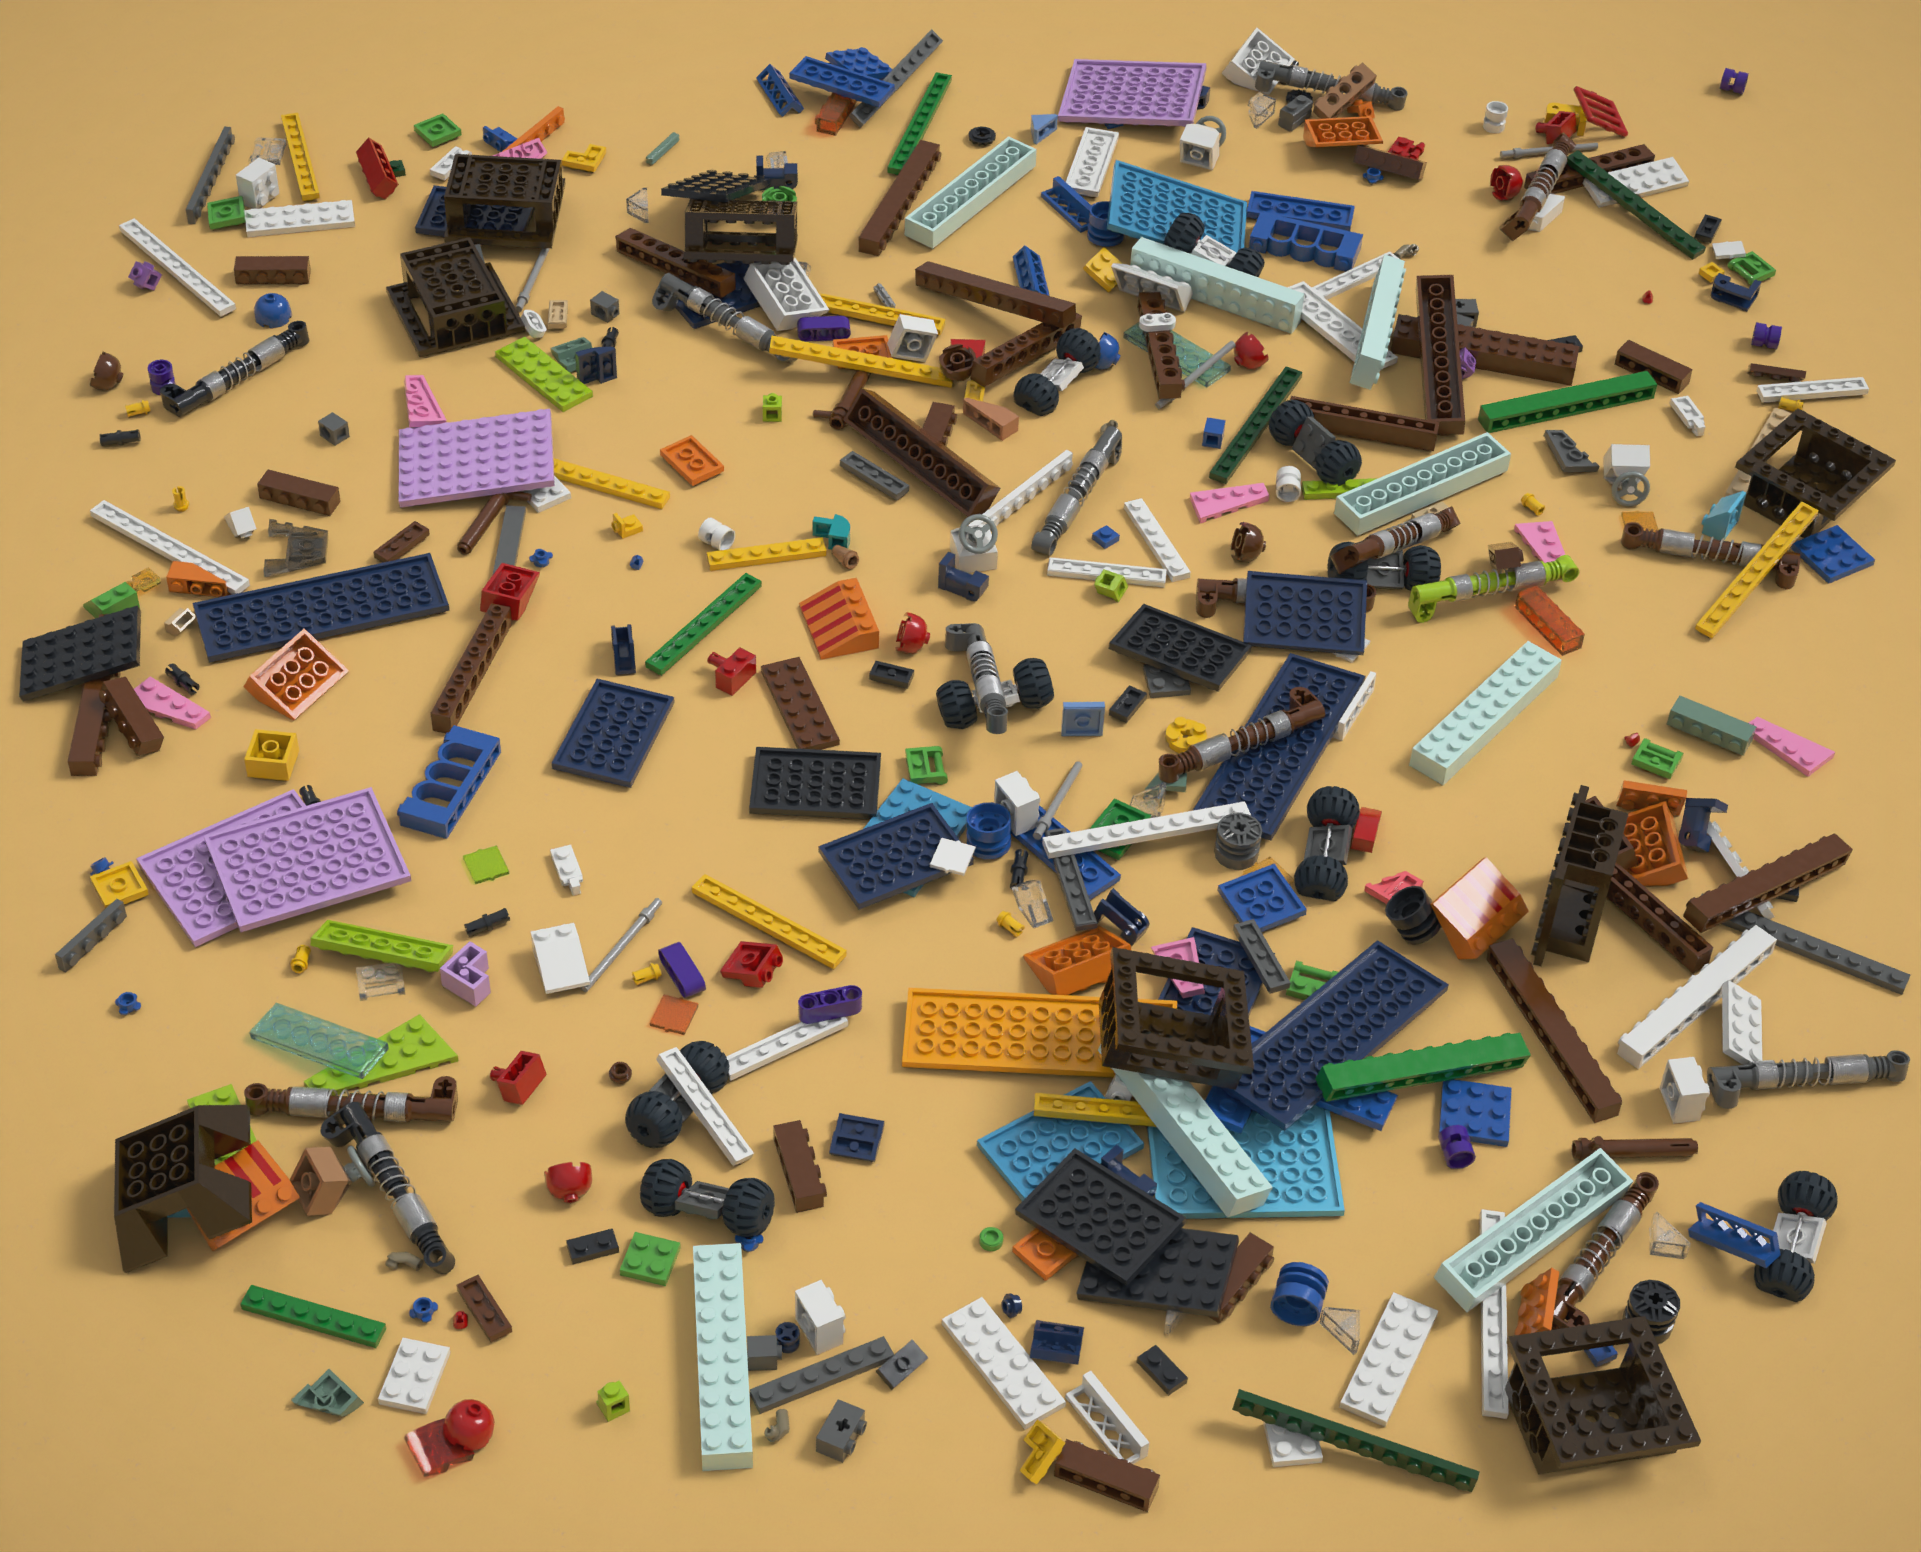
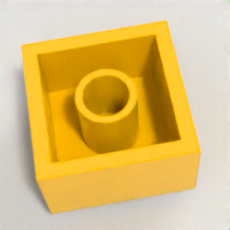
[244,729,299,781]

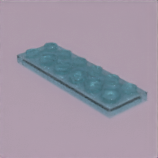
[1123,322,1231,388]
[249,1003,389,1079]

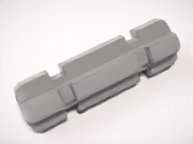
[873,283,896,308]

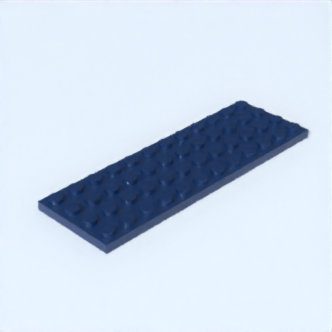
[193,553,450,663]
[1193,653,1366,841]
[1220,940,1449,1131]

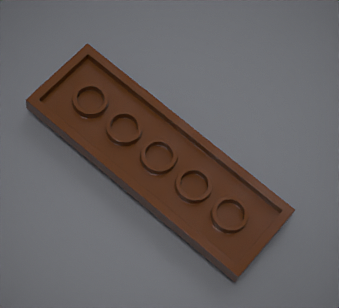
[761,657,840,750]

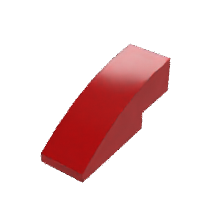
[1351,807,1382,853]

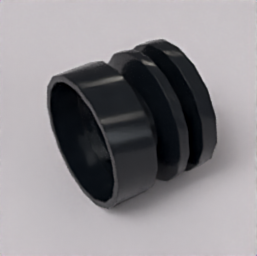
[1385,886,1442,945]
[1622,1279,1680,1344]

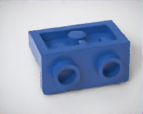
[483,126,517,152]

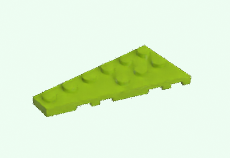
[304,1014,459,1095]

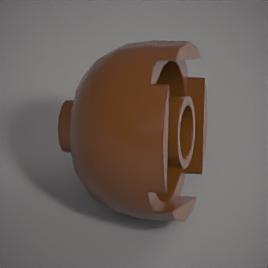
[939,344,976,382]
[90,351,124,390]
[1231,522,1266,562]

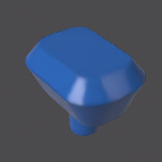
[630,555,644,570]

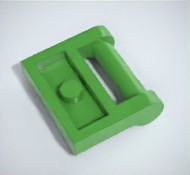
[1728,251,1776,286]
[1631,738,1684,779]
[905,746,948,785]
[1286,960,1338,1000]

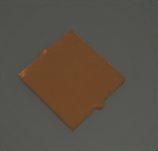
[650,994,698,1035]

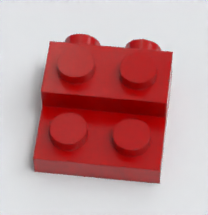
[720,941,783,988]

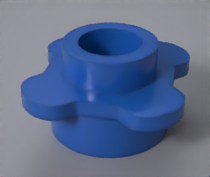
[1363,168,1384,183]
[529,549,553,568]
[90,857,114,875]
[115,992,141,1015]
[735,1234,764,1252]
[409,1297,438,1323]

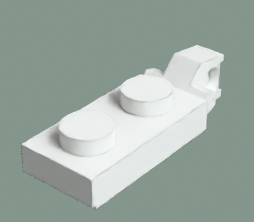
[1670,396,1705,436]
[550,845,583,896]

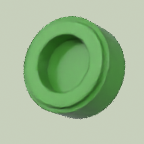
[979,1227,1003,1251]

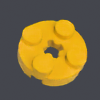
[1165,717,1207,753]

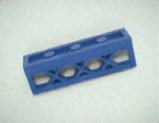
[756,64,804,117]
[1041,176,1092,233]
[1013,245,1050,296]
[1688,1202,1781,1268]

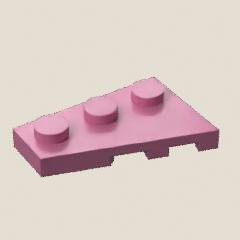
[1151,937,1205,998]

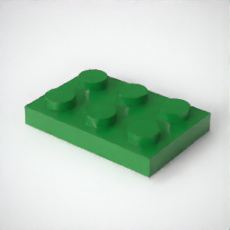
[1090,798,1151,860]

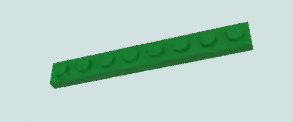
[645,573,762,676]

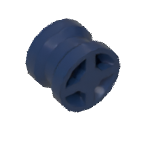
[775,1322,800,1353]

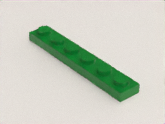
[241,1285,386,1348]

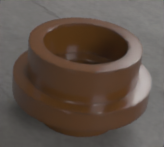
[609,1062,632,1084]

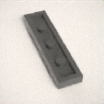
[840,451,909,501]
[55,899,127,973]
[1233,919,1291,994]

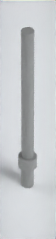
[1500,143,1598,159]
[515,248,550,312]
[1155,341,1236,409]
[1033,762,1083,840]
[580,898,662,992]

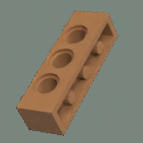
[1313,62,1377,119]

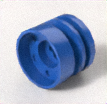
[1087,201,1124,247]
[966,802,1011,859]
[1270,1262,1329,1326]

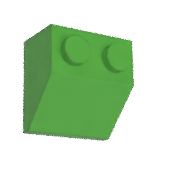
[83,582,140,618]

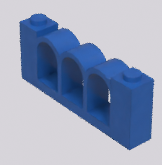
[1249,212,1363,272]
[397,725,501,839]

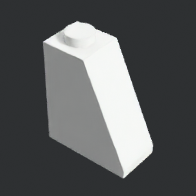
[1528,194,1565,232]

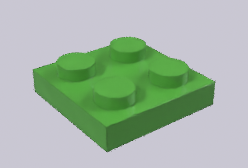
[414,113,462,147]
[207,196,246,229]
[620,1232,681,1286]

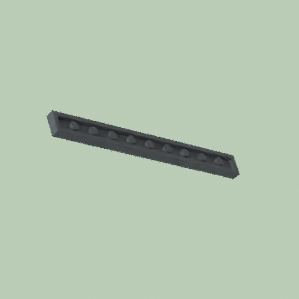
[849,29,943,128]
[1701,893,1910,995]

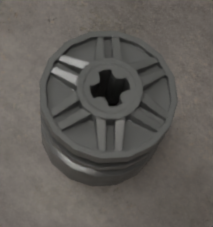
[1214,813,1262,870]

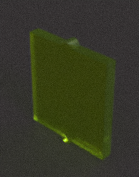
[463,845,509,884]

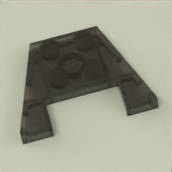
[263,519,329,577]

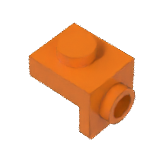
[1347,99,1375,119]

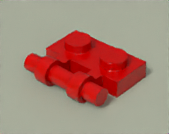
[1388,136,1425,160]

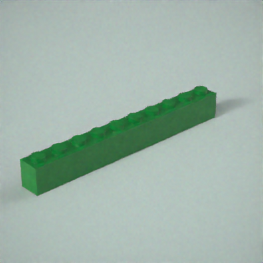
[1478,371,1657,433]
[1315,1033,1531,1102]

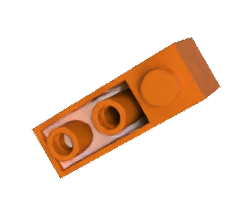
[166,561,228,597]

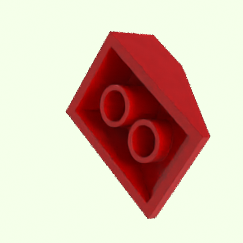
[480,563,540,621]

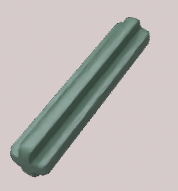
[646,132,680,165]

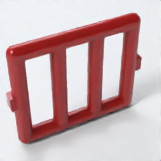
[1574,86,1628,137]

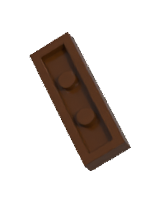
[1748,363,1806,382]
[373,521,430,563]
[456,1275,512,1343]

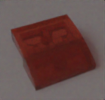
[404,1418,474,1477]

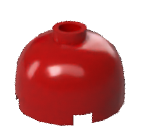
[1490,165,1523,200]
[1234,332,1269,369]
[895,612,930,654]
[544,1162,592,1203]
[442,1399,495,1451]

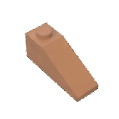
[963,398,1019,441]

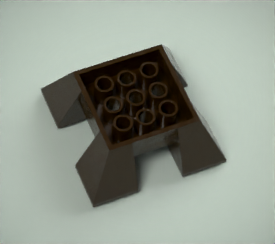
[114,1105,252,1273]

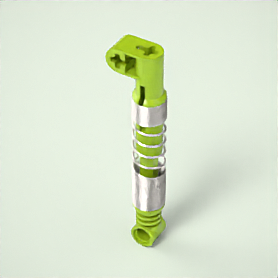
[1408,555,1580,623]

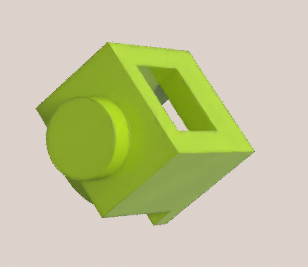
[763,393,782,422]
[1094,569,1128,602]
[596,1380,630,1422]

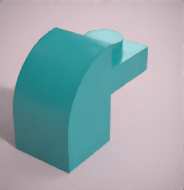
[812,514,850,550]

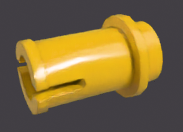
[1778,397,1804,412]
[125,400,151,417]
[172,486,189,512]
[1521,493,1545,516]
[996,911,1025,937]
[290,945,311,973]
[632,963,662,986]

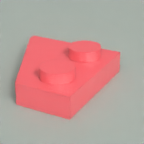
[1364,871,1424,904]

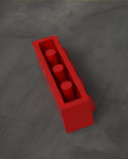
[356,137,399,200]

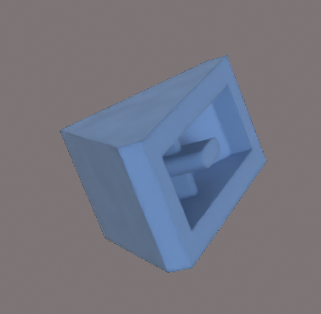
[1031,114,1058,144]

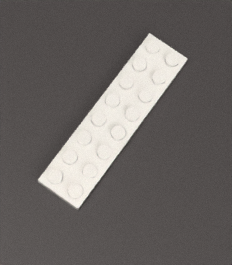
[1287,281,1398,368]

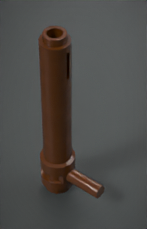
[813,370,871,430]
[457,491,532,555]
[1572,1136,1698,1161]

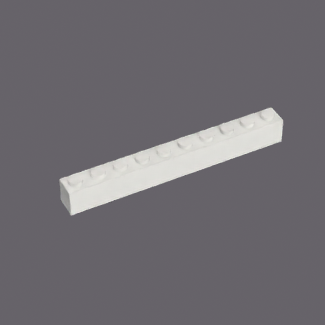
[1617,925,1777,1069]

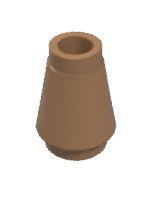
[832,545,859,569]

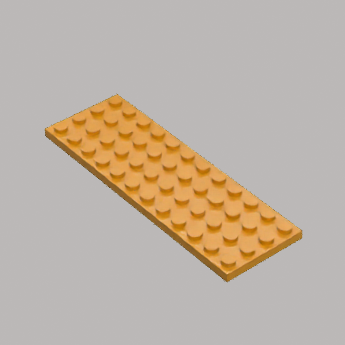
[902,988,1177,1077]

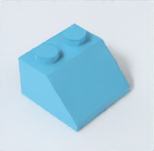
[1701,491,1747,540]

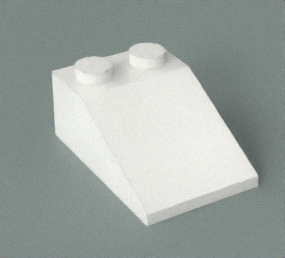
[531,923,590,994]

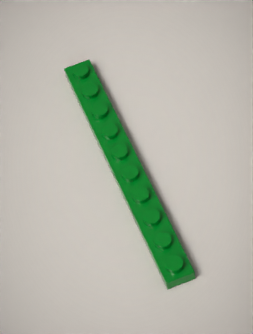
[887,72,952,175]

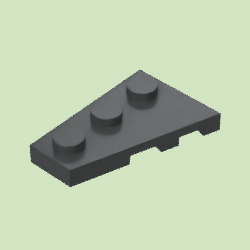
[1543,430,1600,473]

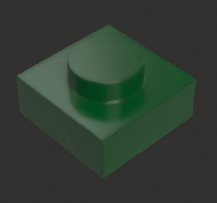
[389,160,406,177]

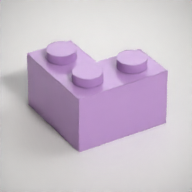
[440,942,491,1007]

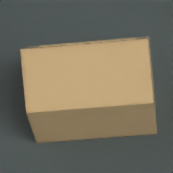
[164,608,196,636]

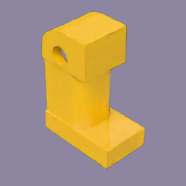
[1544,103,1586,136]

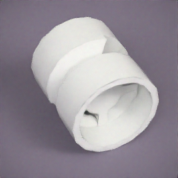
[1483,101,1508,133]
[1276,466,1301,502]
[698,518,735,551]

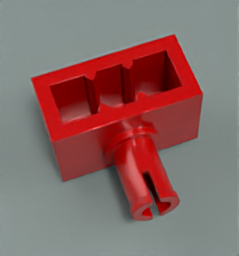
[1535,111,1577,145]
[707,647,756,696]
[490,1051,547,1105]

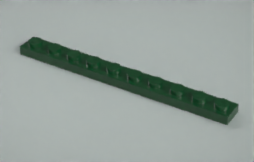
[1567,150,1706,260]
[1209,366,1303,484]
[1232,1389,1480,1492]

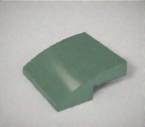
[550,337,592,372]

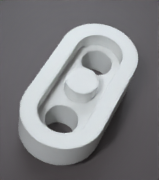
[521,310,546,338]
[1139,313,1176,332]

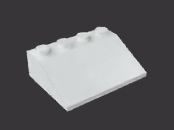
[1222,28,1294,95]
[744,258,829,331]
[1111,263,1193,312]

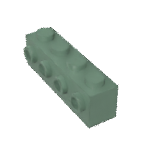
[1667,696,1757,756]

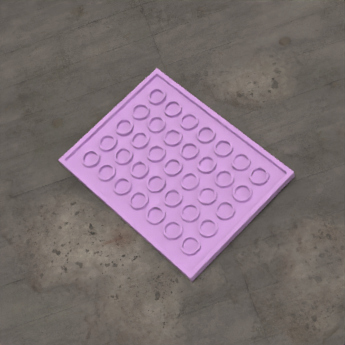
[1058,59,1207,127]
[399,409,555,508]
[204,787,411,933]
[136,789,306,947]

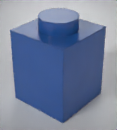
[1202,417,1226,449]

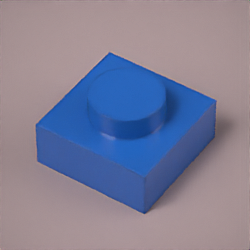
[1092,525,1120,549]
[1584,1346,1618,1367]

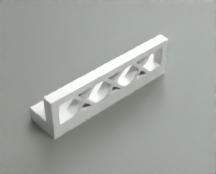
[1333,671,1376,741]
[1065,1371,1149,1464]

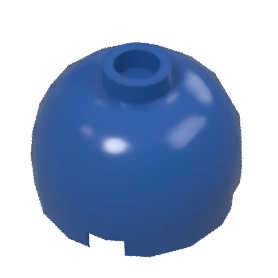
[254,293,292,328]
[1095,332,1121,370]

